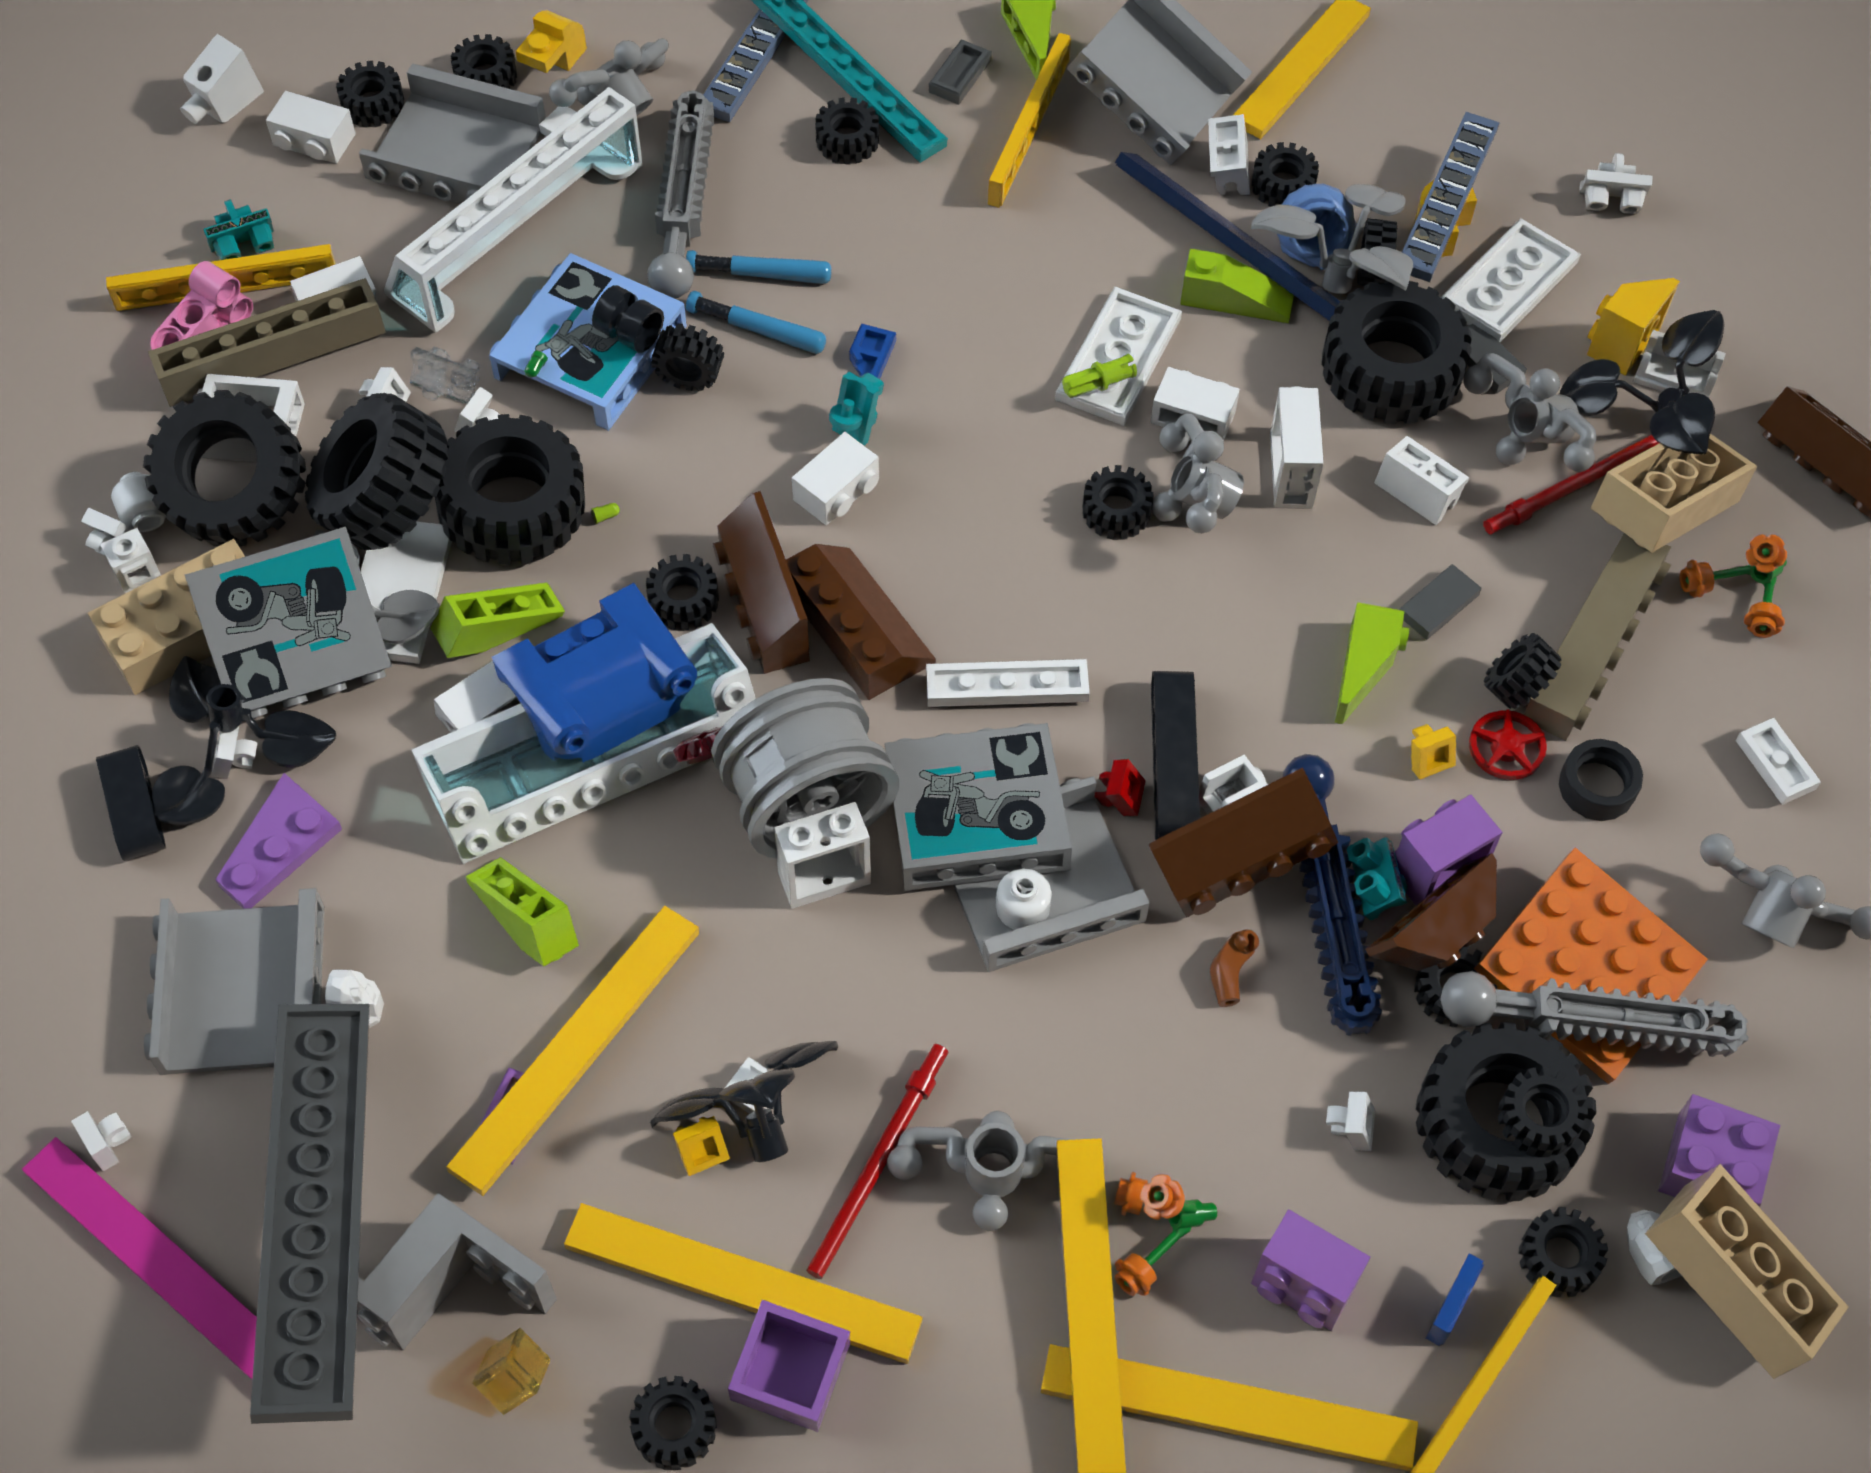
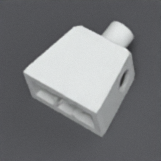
[180,34,264,124]

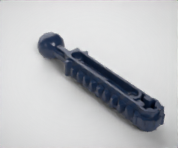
[1283,754,1382,1036]

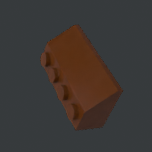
[1757,386,1871,518]
[713,491,810,674]
[786,544,936,700]
[1148,767,1338,918]

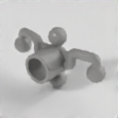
[549,38,669,116]
[1463,353,1596,472]
[1152,413,1244,534]
[1700,833,1871,948]
[887,1111,1069,1231]

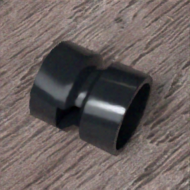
[592,285,664,353]

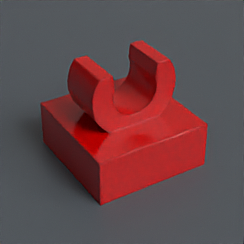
[1094,759,1146,817]

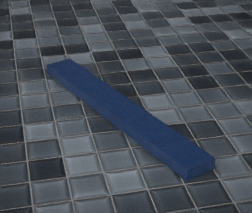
[1115,152,1340,321]

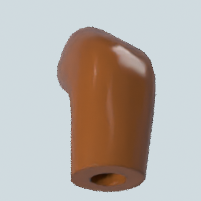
[1210,929,1259,1007]

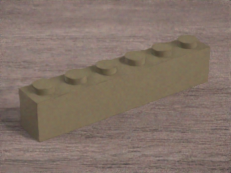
[148,278,386,407]
[1524,533,1671,741]

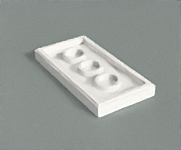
[1441,218,1581,342]
[1055,286,1182,426]
[361,521,452,664]

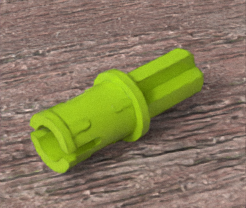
[1062,354,1137,398]

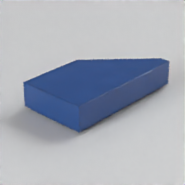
[849,323,896,379]
[1425,1253,1484,1346]

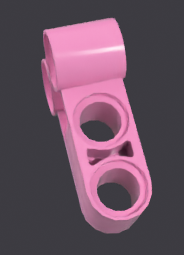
[150,261,253,350]

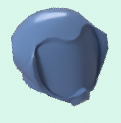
[1277,183,1357,270]

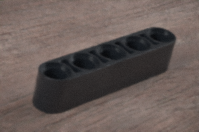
[1151,671,1200,840]

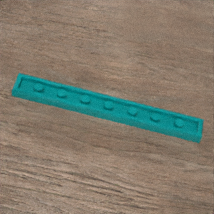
[751,0,948,163]

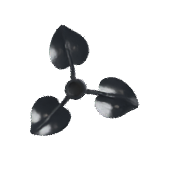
[1559,310,1725,454]
[152,656,336,825]
[650,1041,838,1162]

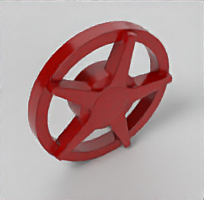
[1469,709,1547,780]

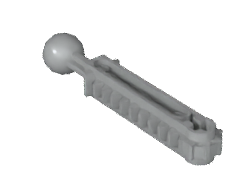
[647,91,714,298]
[1440,971,1749,1057]

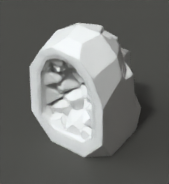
[325,969,384,1028]
[1627,1210,1682,1286]

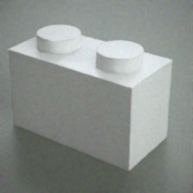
[266,91,355,164]
[1150,367,1240,441]
[792,432,879,526]

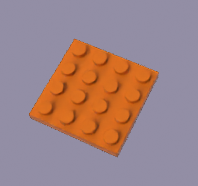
[1474,847,1708,1084]

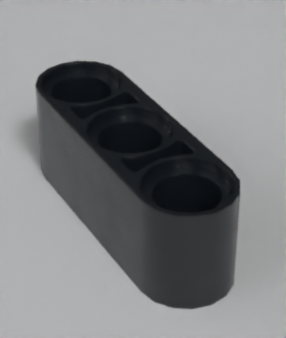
[96,745,166,861]

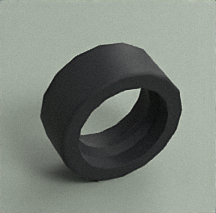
[1558,739,1643,821]

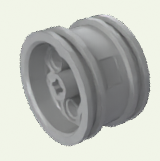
[711,678,899,858]

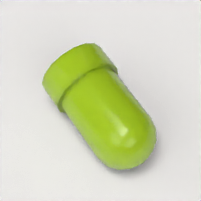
[591,503,620,524]

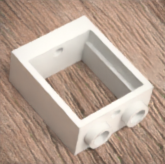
[197,374,305,462]
[1270,386,1324,509]
[774,802,871,909]

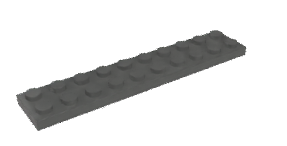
[250,1004,370,1424]

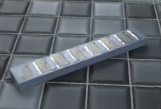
[703,0,808,122]
[1402,112,1500,282]

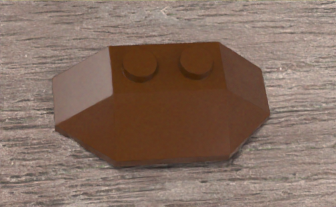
[1365,853,1497,971]

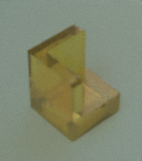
[472,1327,550,1415]

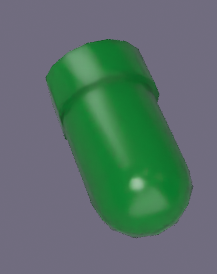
[524,350,548,378]

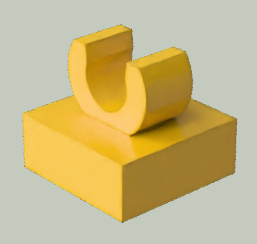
[1411,724,1456,779]
[673,1116,730,1176]

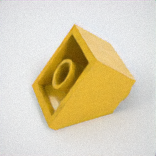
[1587,278,1680,376]

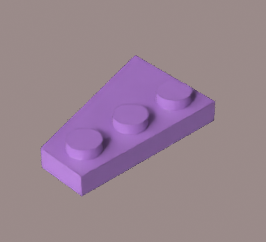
[215,773,342,909]

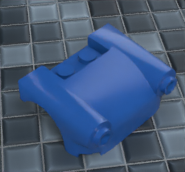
[492,583,697,762]

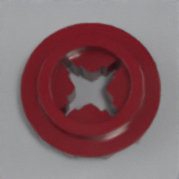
[673,726,723,764]

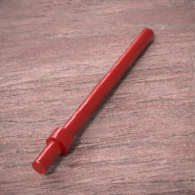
[1483,434,1659,535]
[806,1044,949,1279]

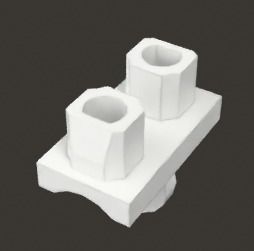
[1579,153,1653,214]

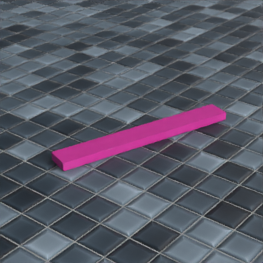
[21,1137,257,1380]

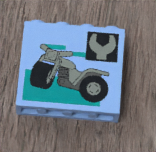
[489,253,687,431]

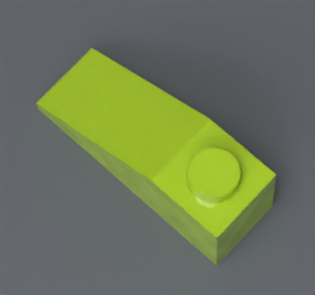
[1001,0,1056,80]
[1180,248,1294,324]
[430,582,565,658]
[1334,602,1409,724]
[465,857,579,967]

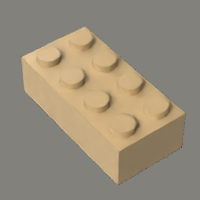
[1591,434,1757,553]
[88,539,245,695]
[1645,1164,1848,1379]

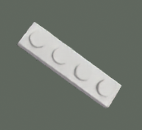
[926,659,1090,707]

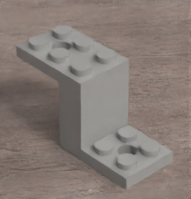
[357,1193,557,1350]

